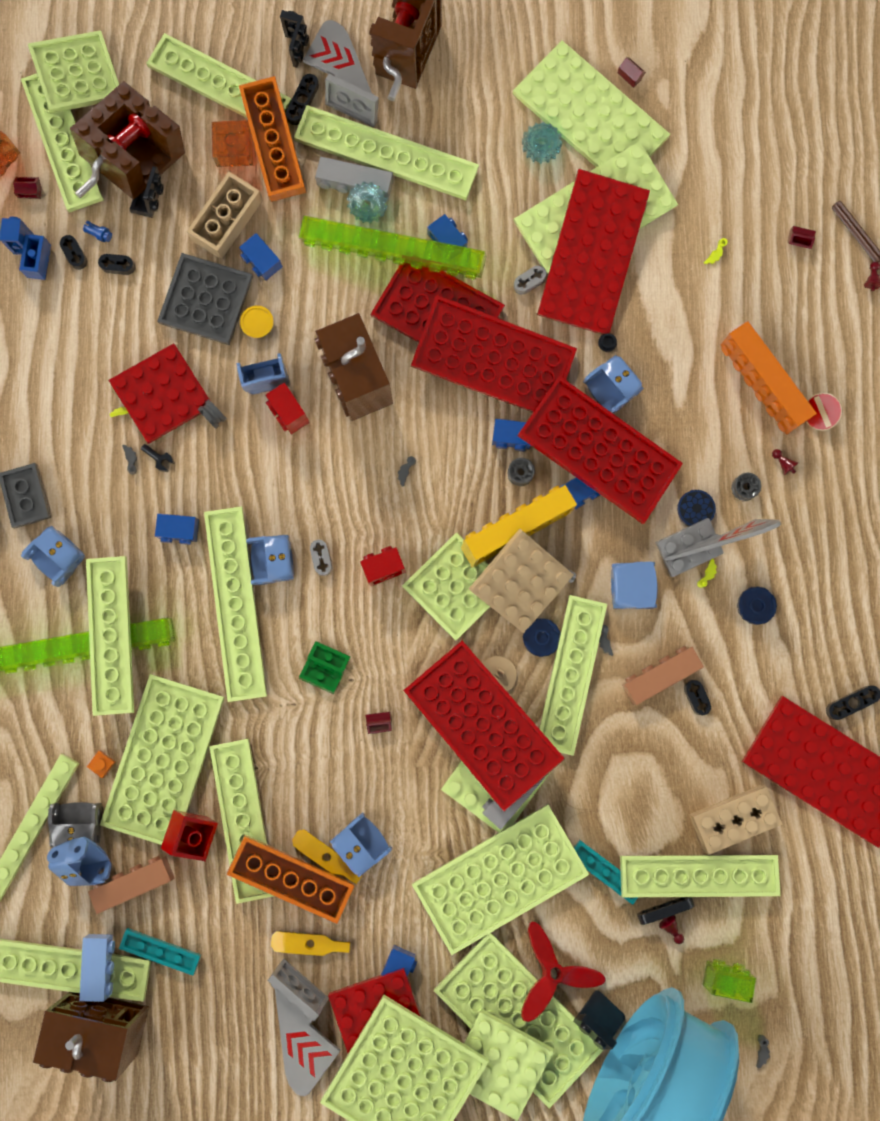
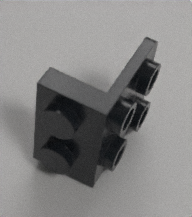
[280,10,309,68]
[130,166,164,218]
[573,990,625,1050]

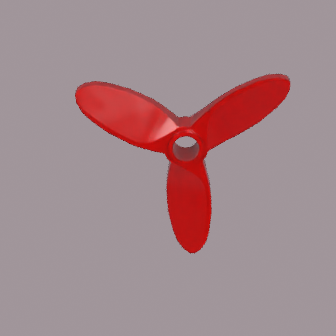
[521,921,606,1022]

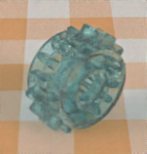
[522,122,562,164]
[347,181,388,224]

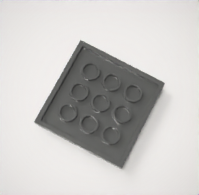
[157,253,253,345]

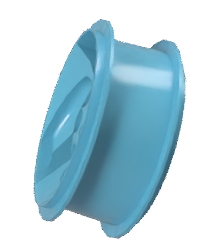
[583,987,739,1121]

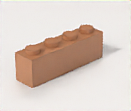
[622,646,704,705]
[88,856,175,914]

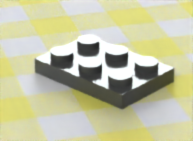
[0,463,51,529]

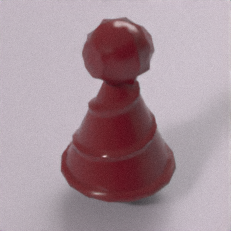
[864,262,880,291]
[772,449,799,475]
[659,915,685,944]

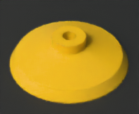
[240,305,274,338]

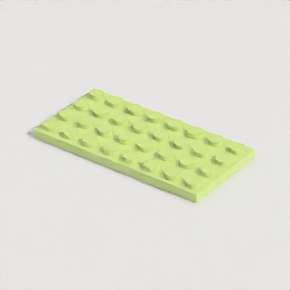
[512,41,670,167]
[513,141,678,276]
[100,674,225,845]
[412,804,589,955]
[434,933,603,1109]

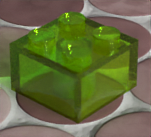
[703,959,756,1003]

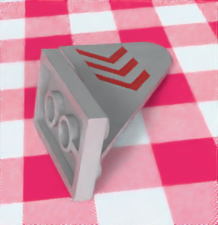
[303,20,379,127]
[656,518,781,577]
[267,959,340,1096]

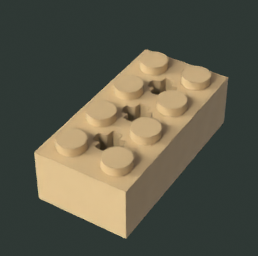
[187,172,263,259]
[689,785,783,855]

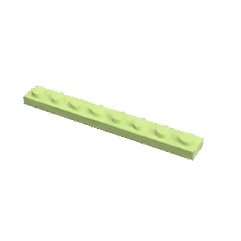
[0,754,80,902]

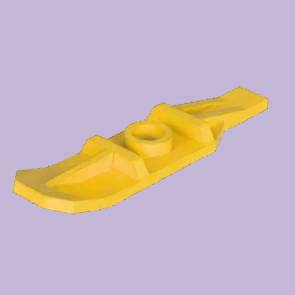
[292,829,362,884]
[271,931,350,956]

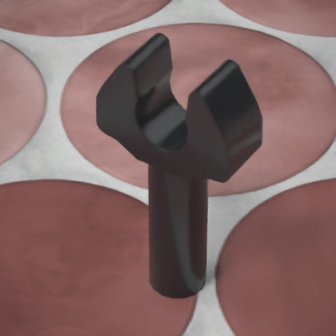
[141,444,175,472]

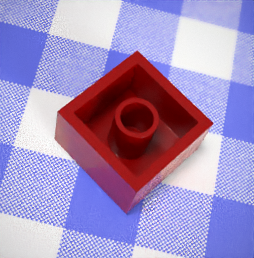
[265,382,310,435]
[360,546,406,587]
[160,810,218,862]

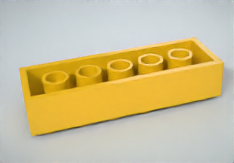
[461,485,577,568]

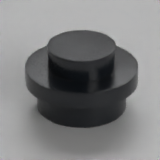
[598,333,617,352]

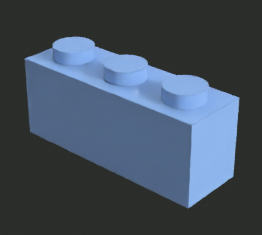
[79,934,115,1002]

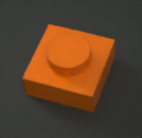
[87,750,116,778]

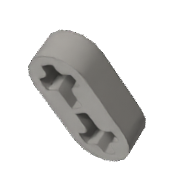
[514,266,546,295]
[310,540,332,576]

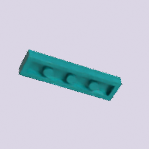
[574,839,638,905]
[119,928,201,976]

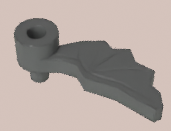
[122,445,137,475]
[398,456,416,487]
[599,625,613,656]
[756,1035,770,1069]

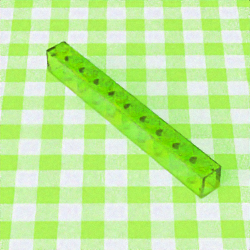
[299,216,487,280]
[0,617,175,674]

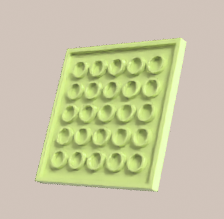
[320,995,489,1121]

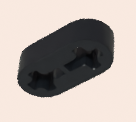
[60,235,87,270]
[98,254,135,275]
[684,680,711,716]

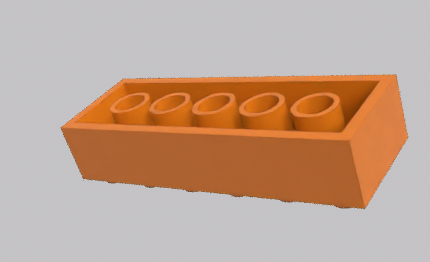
[239,76,307,202]
[721,321,817,435]
[227,835,354,924]

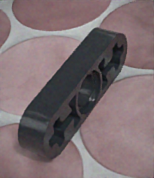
[286,74,319,125]
[826,686,880,720]
[637,897,695,925]

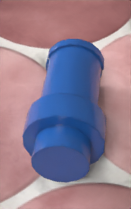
[83,221,112,242]

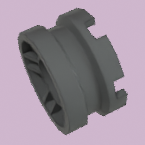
[197,399,227,429]
[507,458,535,487]
[731,472,762,501]

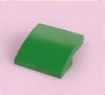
[299,641,351,694]

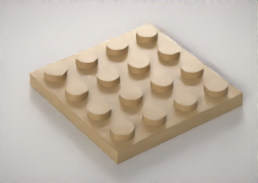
[469,529,574,633]

